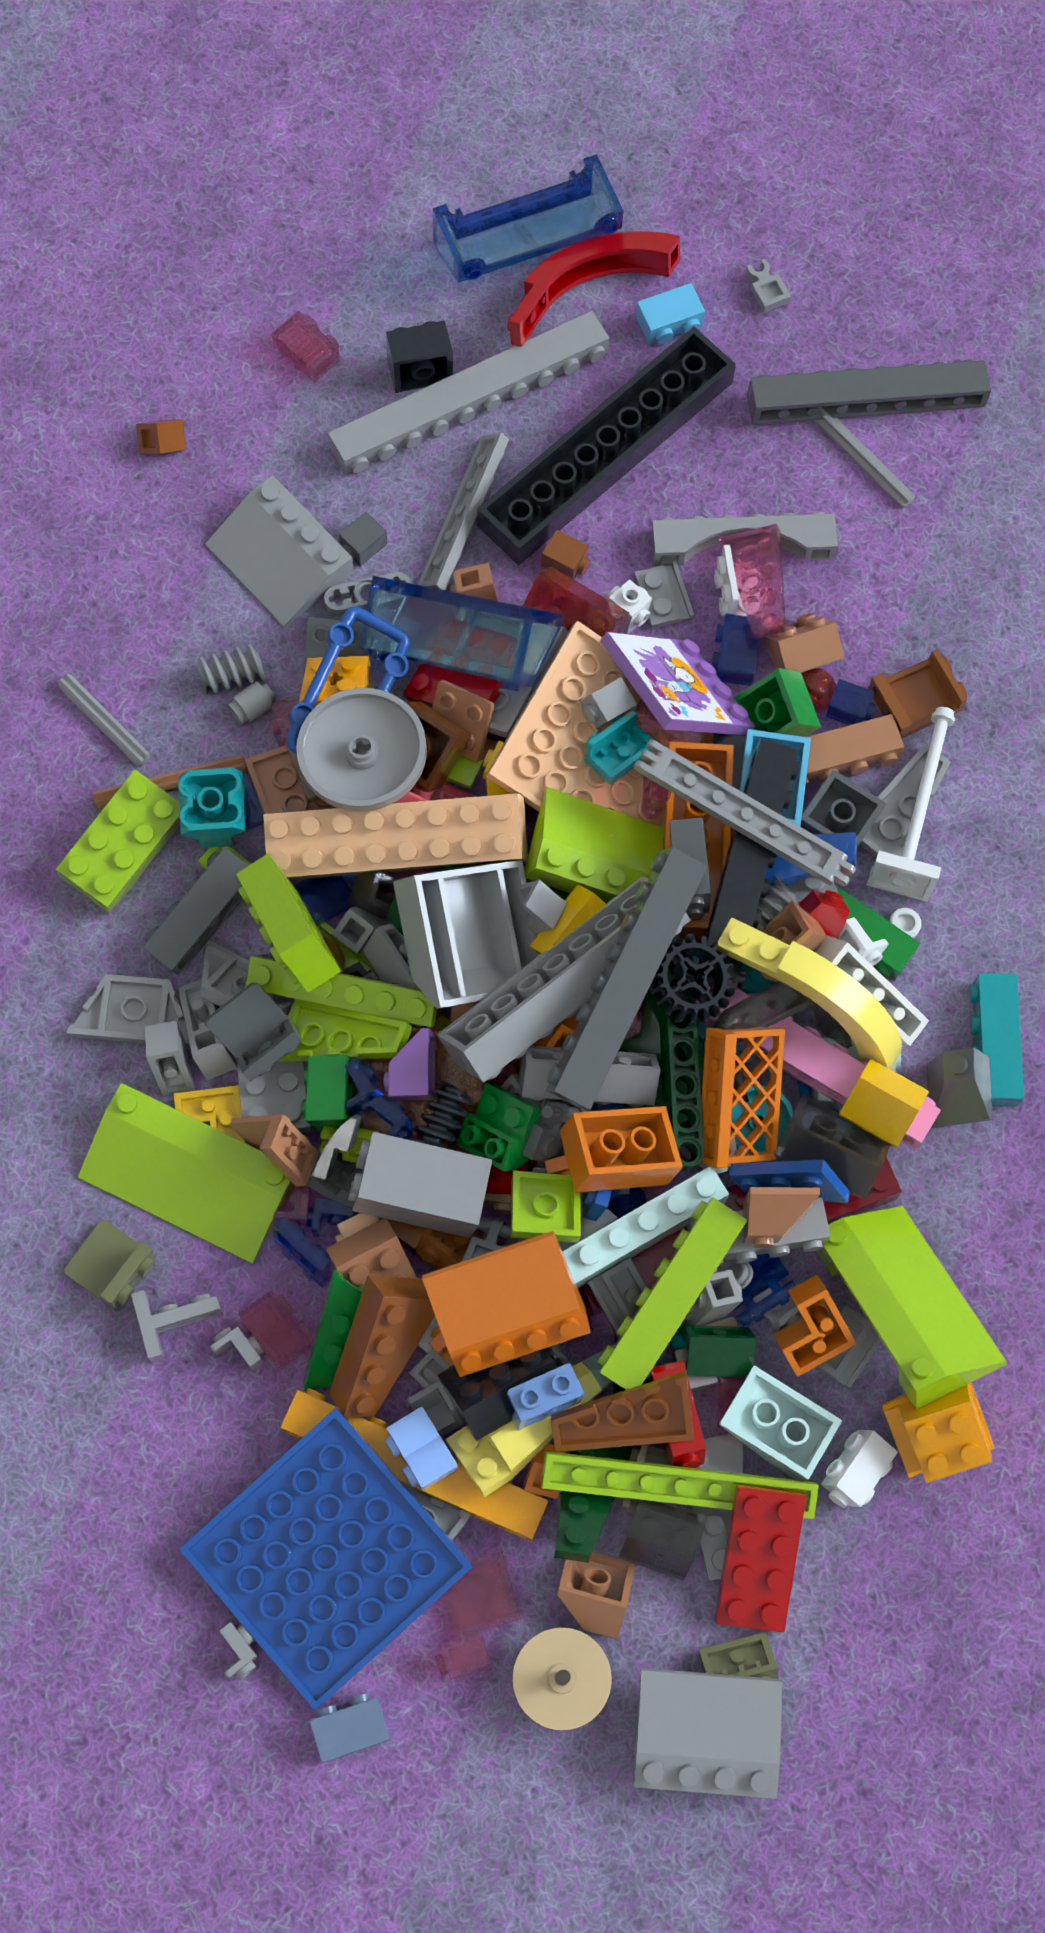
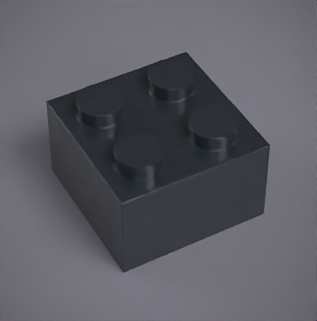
[386,320,453,393]

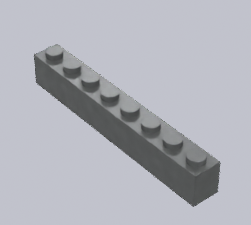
[747,360,991,425]
[546,847,708,1110]

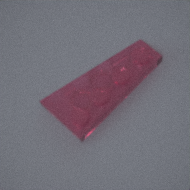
[719,524,786,639]

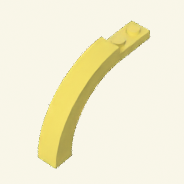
[716,918,902,1070]

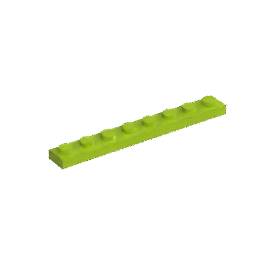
[540,1451,819,1519]

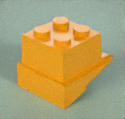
[882,1382,995,1483]

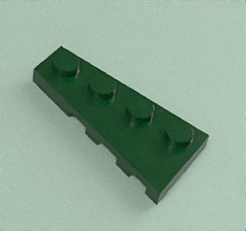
[554,1445,636,1563]

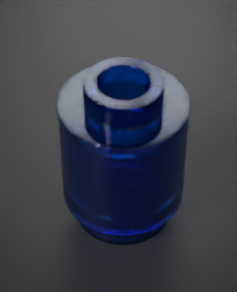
[607,1187,646,1219]

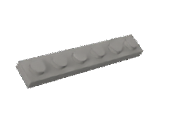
[416,432,509,594]

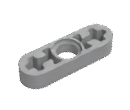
[324,572,412,616]

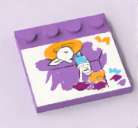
[600,632,755,735]

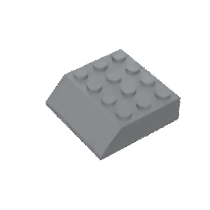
[393,860,539,1009]

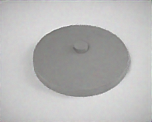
[296,688,427,811]

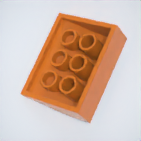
[422,1231,591,1377]

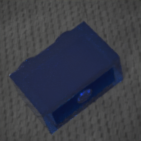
[711,613,762,686]

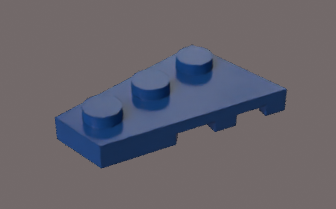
[729,1160,850,1203]

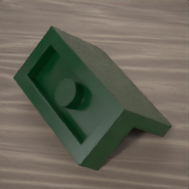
[682,1325,757,1377]

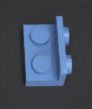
[507,1363,585,1431]

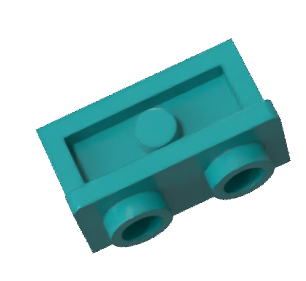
[584,710,654,785]

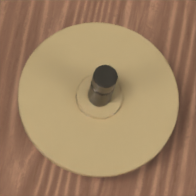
[513,1628,612,1730]

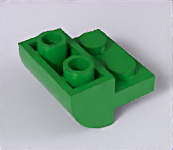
[456,1083,542,1171]

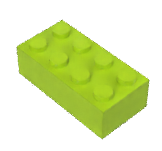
[56,770,180,914]
[236,853,341,993]

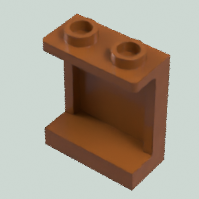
[868,649,967,739]

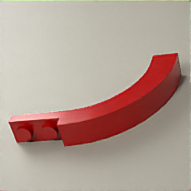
[507,231,680,347]

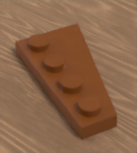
[551,1371,694,1452]

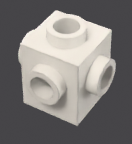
[604,580,652,634]

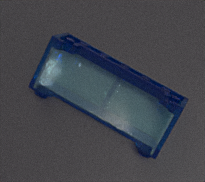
[432,154,624,283]
[358,576,563,691]

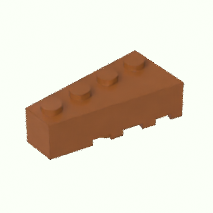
[329,1275,435,1417]

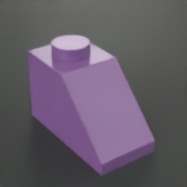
[384,1028,436,1101]

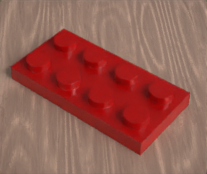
[714,1484,806,1632]

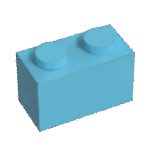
[635,283,705,345]

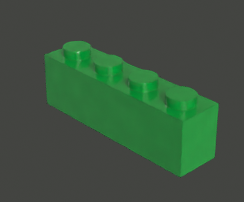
[835,885,921,981]

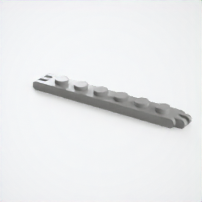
[633,739,856,886]

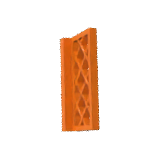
[701,1027,785,1168]

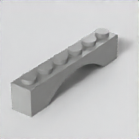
[651,512,838,566]

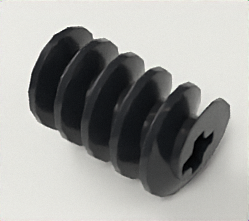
[409,1079,474,1150]

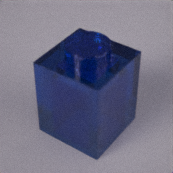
[825,679,876,725]

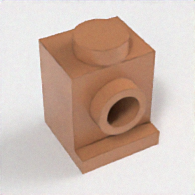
[450,562,499,608]

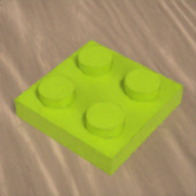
[510,1171,581,1243]

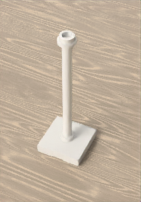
[866,707,955,902]

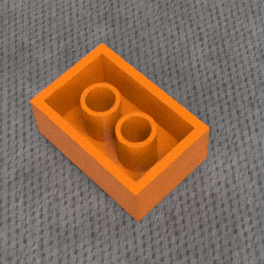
[559,1106,683,1193]

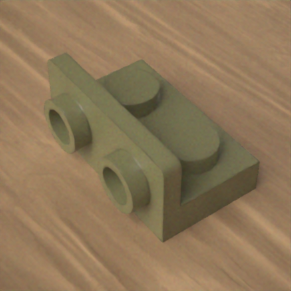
[699,1632,778,1679]

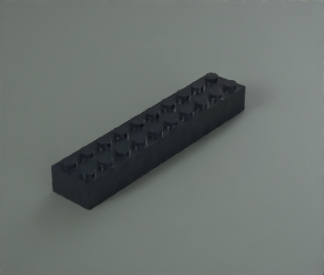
[477,326,736,565]

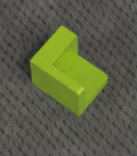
[445,754,483,789]

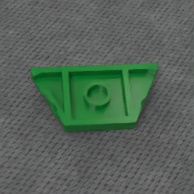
[303,1270,364,1391]

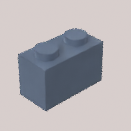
[310,1693,391,1763]

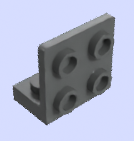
[303,613,372,677]

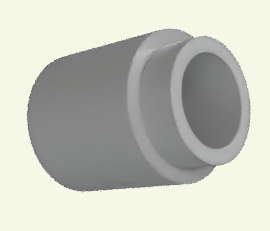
[227,681,275,725]

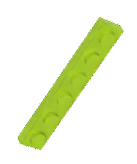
[246,955,437,1027]

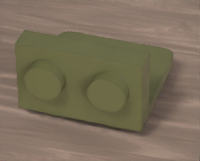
[64,1220,156,1311]

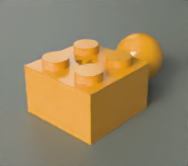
[299,656,375,708]

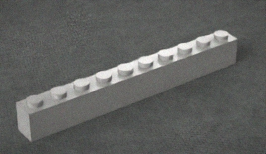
[328,311,609,474]

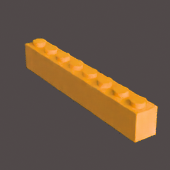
[280,1388,549,1542]

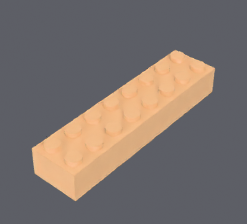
[263,793,528,880]

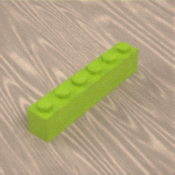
[597,1197,748,1390]

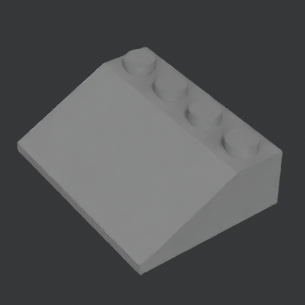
[205,475,354,628]
[633,1668,783,1799]

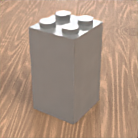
[348,1132,492,1238]

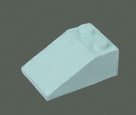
[719,1366,842,1481]

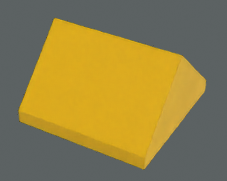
[839,1059,929,1148]

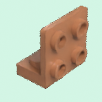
[432,680,498,762]
[230,1114,319,1186]

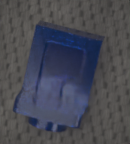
[345,1058,384,1114]
[370,1095,414,1140]

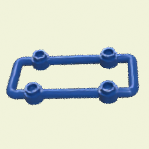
[286,606,411,754]

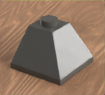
[926,1047,992,1128]

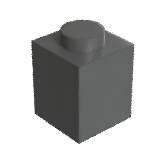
[339,512,388,566]

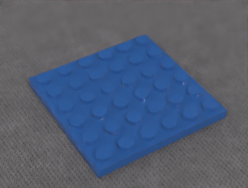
[179,1408,474,1711]

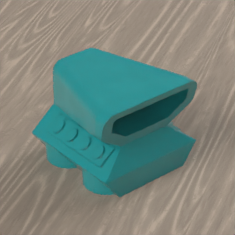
[178,768,246,848]

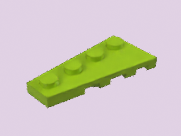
[276,999,413,1062]

